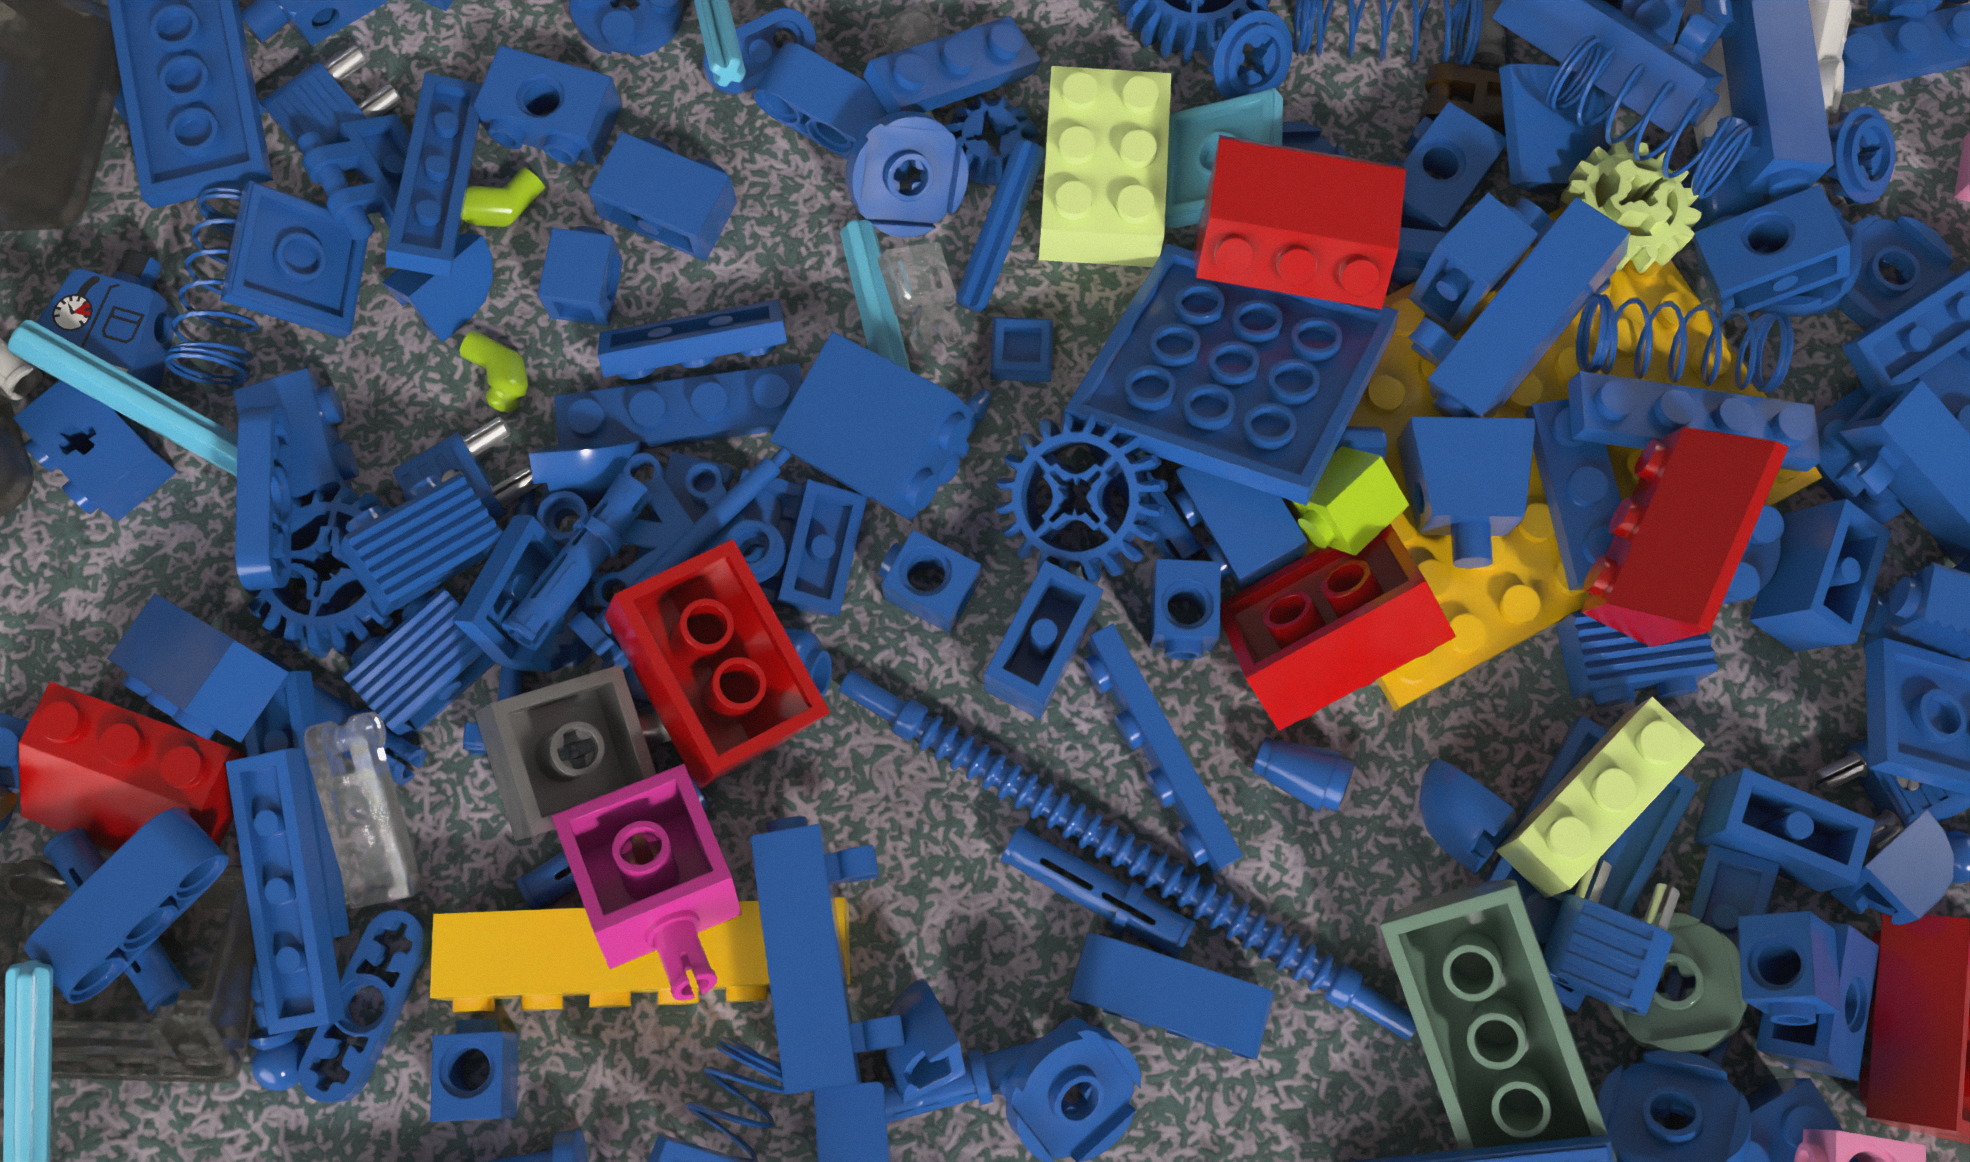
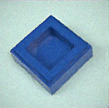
[990,317,1053,382]

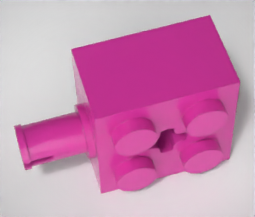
[551,764,742,1001]

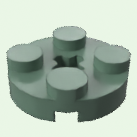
[1607,913,1748,1054]

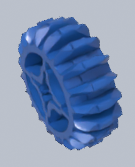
[1118,0,1271,65]
[996,412,1168,583]
[244,486,411,658]

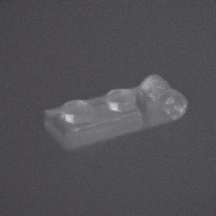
[304,712,424,909]

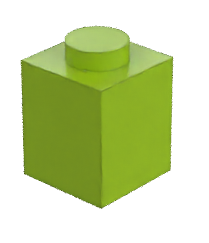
[1292,446,1409,555]

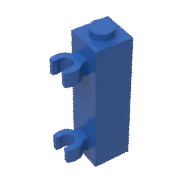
[1492,0,1727,133]
[1686,0,1834,198]
[1409,197,1630,418]
[1835,380,1970,574]
[750,816,905,1095]

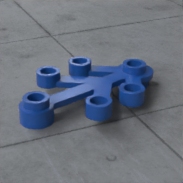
[537,453,786,609]

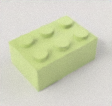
[1039,66,1171,267]

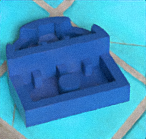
[452,515,601,673]

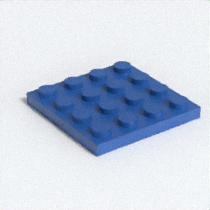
[1065,244,1399,506]

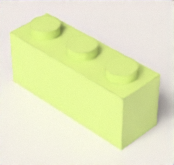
[1496,697,1705,898]

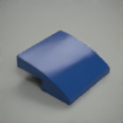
[1499,64,1610,195]
[724,468,867,617]

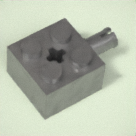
[475,664,671,841]

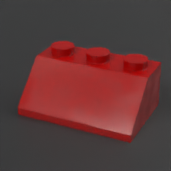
[1193,135,1406,310]
[1581,427,1789,647]
[1220,524,1456,731]
[604,539,830,789]
[18,681,247,852]
[1859,913,1970,1144]

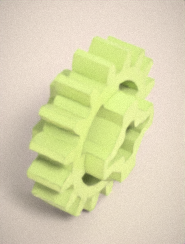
[1560,141,1702,273]

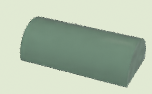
[1380,880,1617,1162]

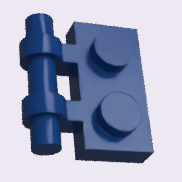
[297,114,411,240]

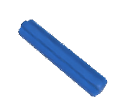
[956,139,1045,313]

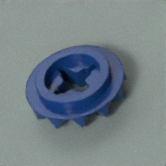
[1206,9,1293,100]
[946,95,1038,185]
[1824,106,1896,205]

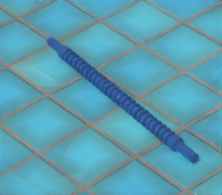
[839,669,1417,1041]

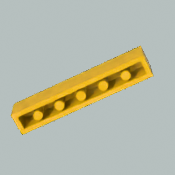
[430,897,850,1014]

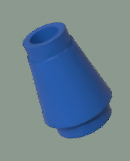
[1252,737,1355,812]

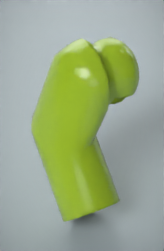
[462,167,545,227]
[460,330,528,413]

